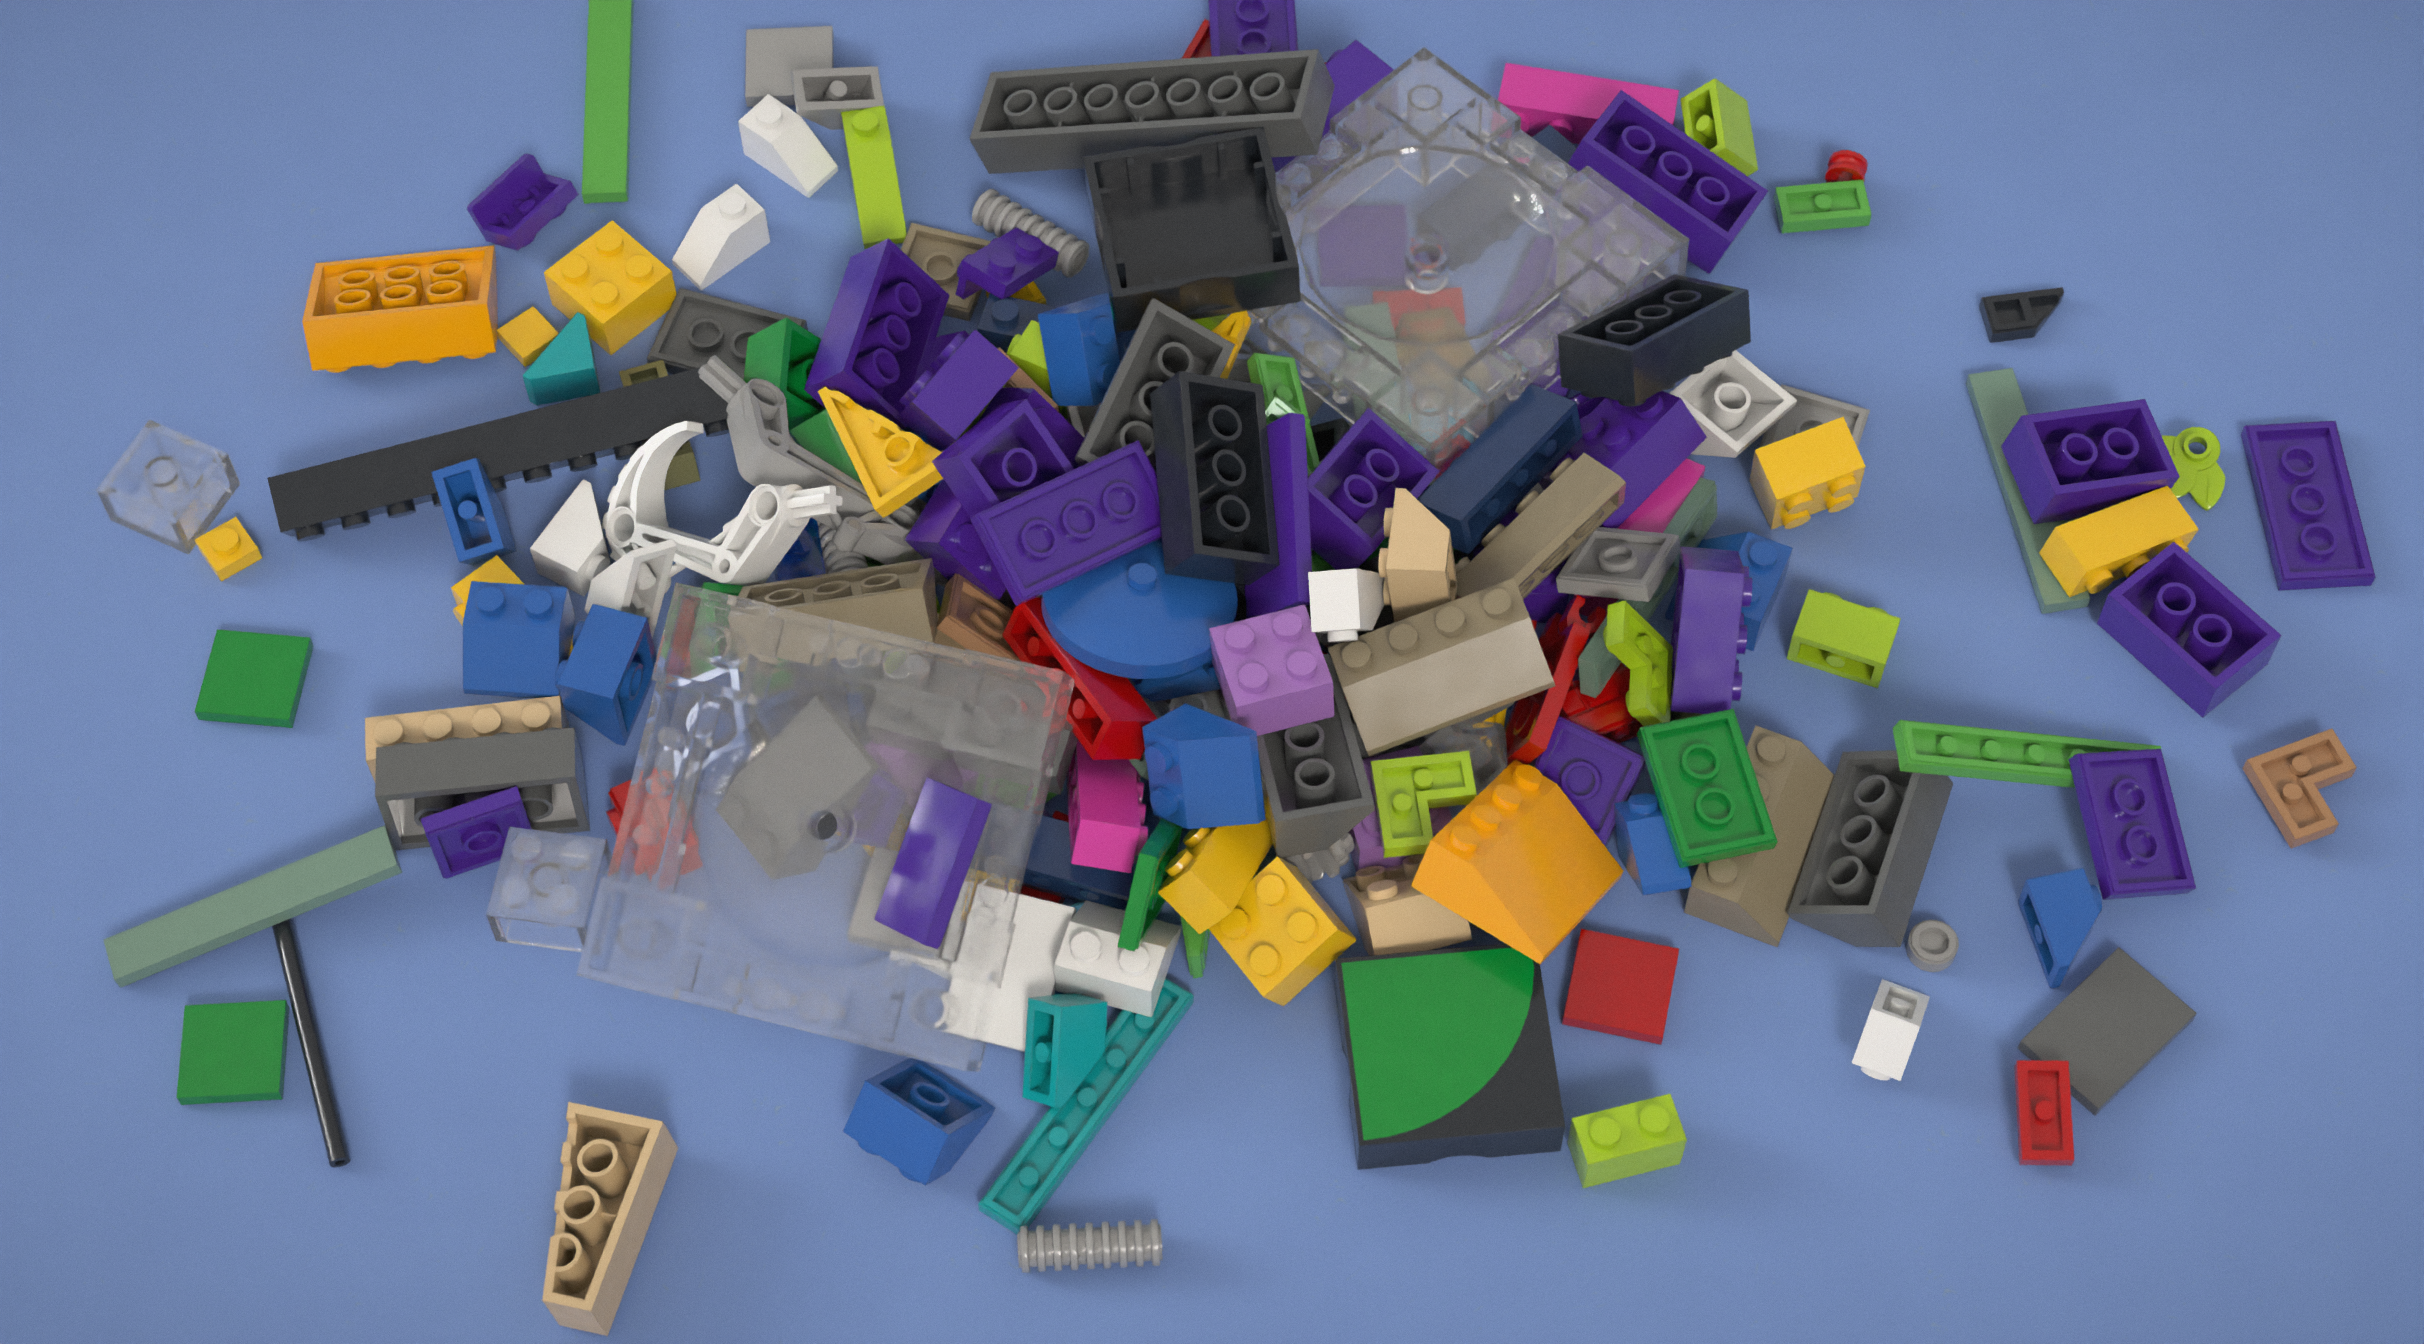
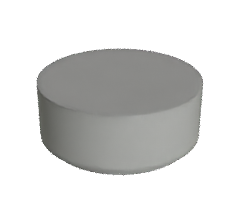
[1906,920,1959,972]

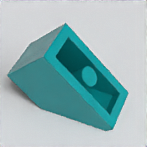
[1022,993,1108,1108]

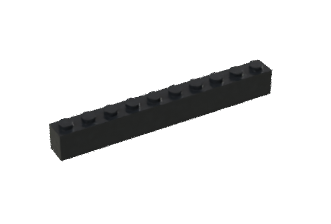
[267,361,730,542]

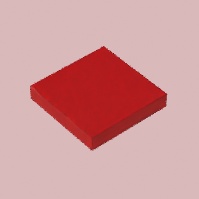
[1562,929,1679,1045]

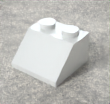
[1669,350,1797,458]
[1054,900,1181,1018]

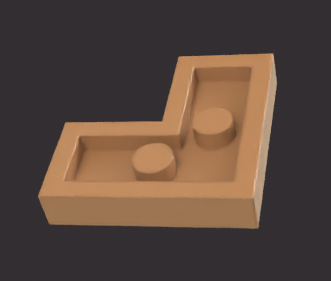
[2242,728,2357,849]

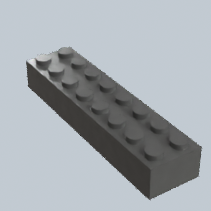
[969,49,1335,174]

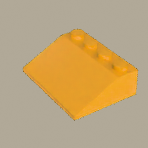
[302,245,498,373]
[1411,759,1624,964]

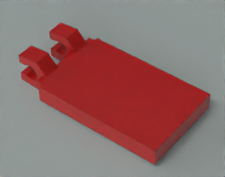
[1488,595,1606,778]

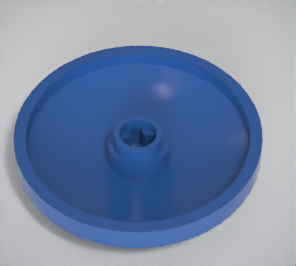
[1041,538,1238,679]

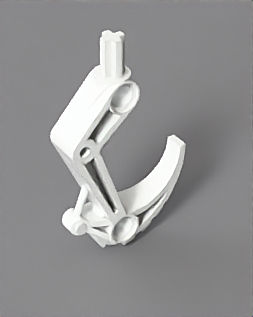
[602,421,843,594]

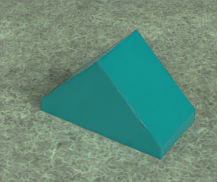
[522,312,601,405]

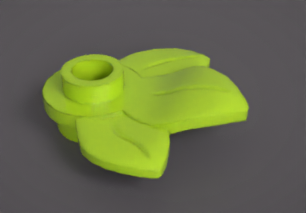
[2161,427,2225,511]

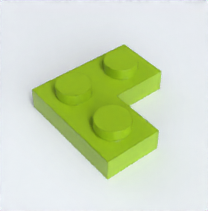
[1603,601,1673,726]
[1370,751,1477,858]

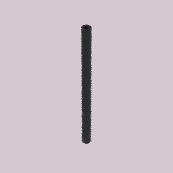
[272,918,350,1168]

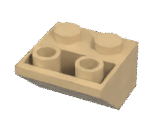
[1379,488,1458,623]
[1343,854,1472,956]

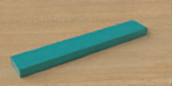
[978,978,1194,1234]

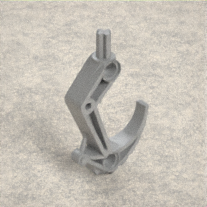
[698,355,927,565]

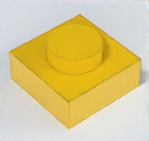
[195,517,262,581]

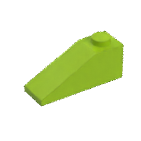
[841,106,907,249]

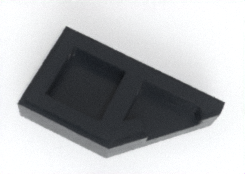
[1979,287,2064,343]

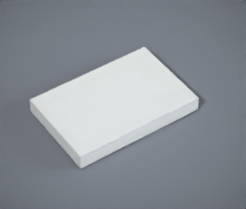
[939,884,1076,1052]

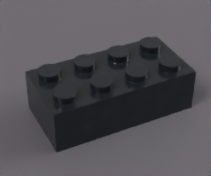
[1558,274,1751,407]
[1150,371,1280,585]

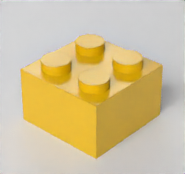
[544,220,677,355]
[1749,417,1866,530]
[1209,856,1357,1007]

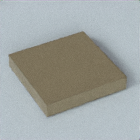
[901,223,991,321]

